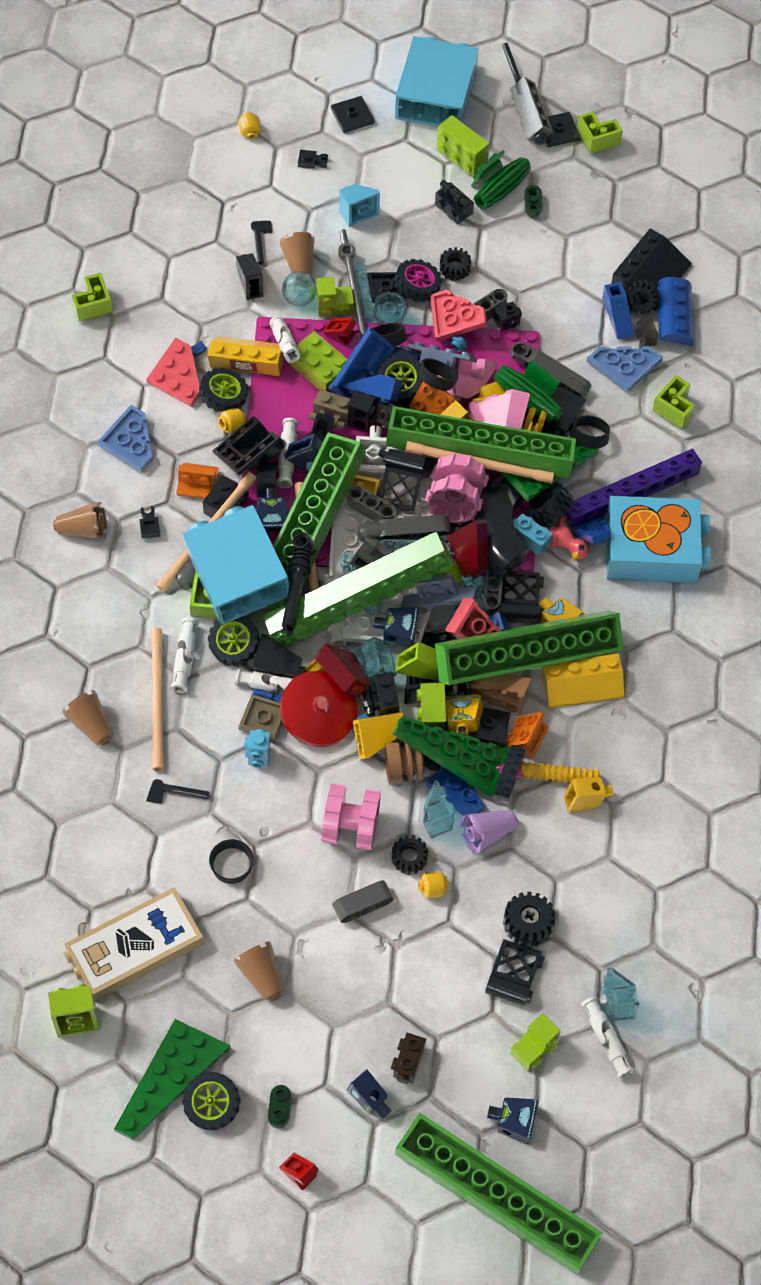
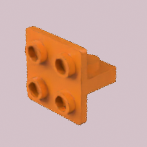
[409,381,455,414]
[176,463,219,499]
[504,712,549,759]

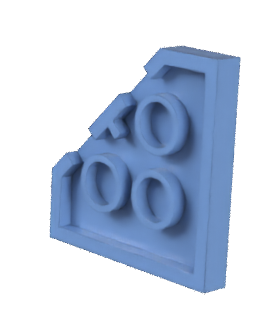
[587,346,663,392]
[97,405,153,473]

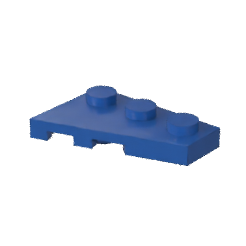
[571,516,611,545]
[426,767,484,816]

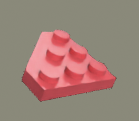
[430,290,488,341]
[146,338,200,407]

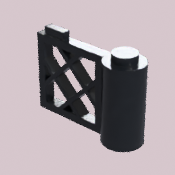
[376,449,426,512]
[500,571,544,623]
[485,939,545,1006]

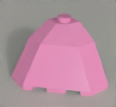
[431,359,497,402]
[467,389,530,429]

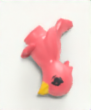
[549,515,589,561]

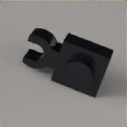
[298,149,328,169]
[139,506,160,539]

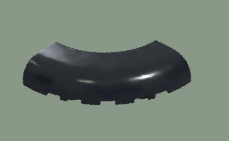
[470,474,529,579]

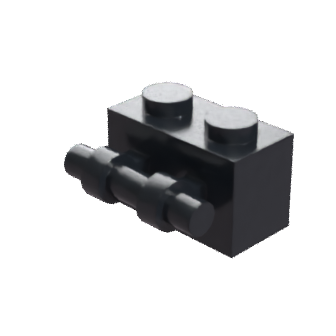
[435,180,474,224]
[202,475,249,518]
[361,672,400,717]

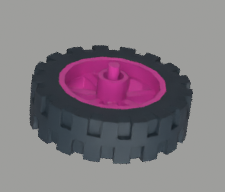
[394,259,442,302]
[495,744,526,799]

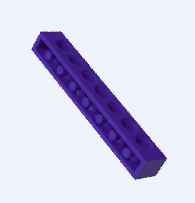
[563,448,702,528]

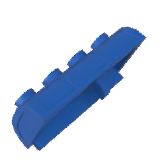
[657,277,694,346]
[329,327,395,399]

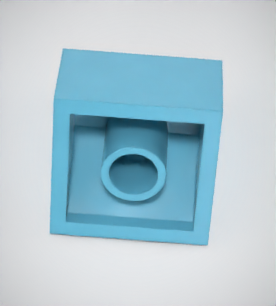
[339,184,380,226]

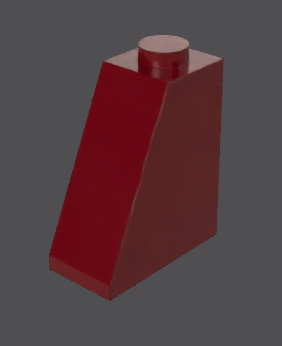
[447,519,489,579]
[315,643,370,697]

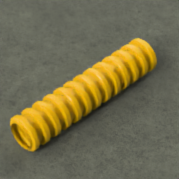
[520,761,600,783]

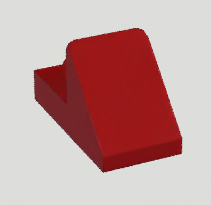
[322,318,357,345]
[279,1152,319,1190]

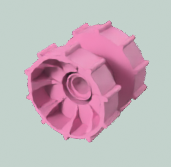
[425,452,489,525]
[321,784,381,850]

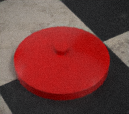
[280,671,357,747]

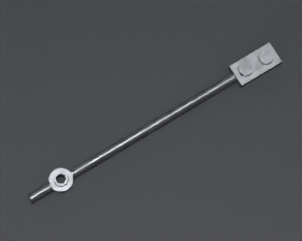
[338,229,382,403]

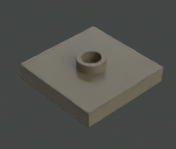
[238,694,283,741]

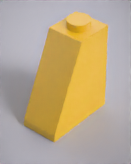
[353,712,405,759]

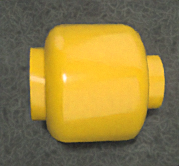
[238,112,262,139]
[218,408,247,434]
[418,871,449,898]

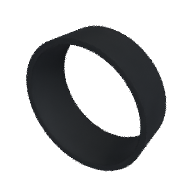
[372,323,408,346]
[418,358,459,391]
[570,415,610,449]
[209,839,254,884]

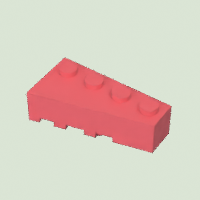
[445,597,501,639]

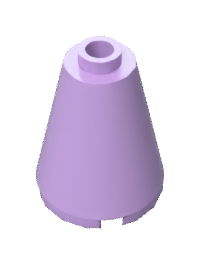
[460,810,518,853]

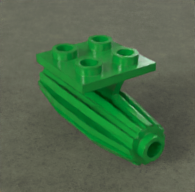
[471,150,531,210]
[494,360,563,423]

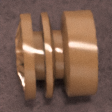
[385,742,425,784]

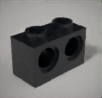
[348,391,377,432]

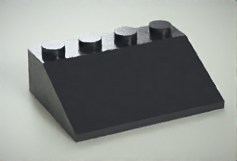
[611,228,692,311]

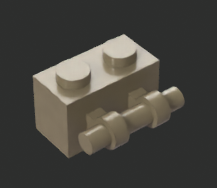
[309,389,350,429]

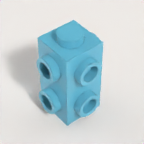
[513,514,552,556]
[244,729,271,768]

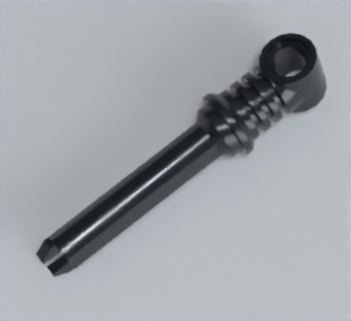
[281,532,316,637]

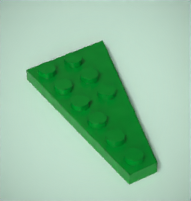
[501,443,599,502]
[393,716,510,797]
[114,1019,231,1140]

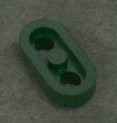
[524,185,542,217]
[268,1085,292,1129]

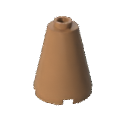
[280,232,315,283]
[53,502,107,539]
[62,690,113,746]
[234,941,283,1002]

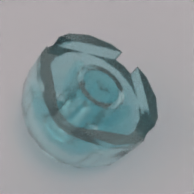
[282,271,316,307]
[373,291,409,325]

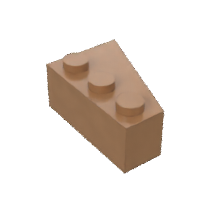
[469,673,531,715]

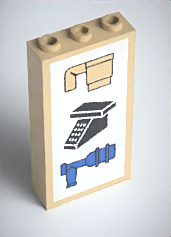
[63,887,204,1001]

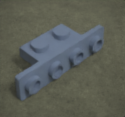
[407,342,478,369]
[401,574,477,608]

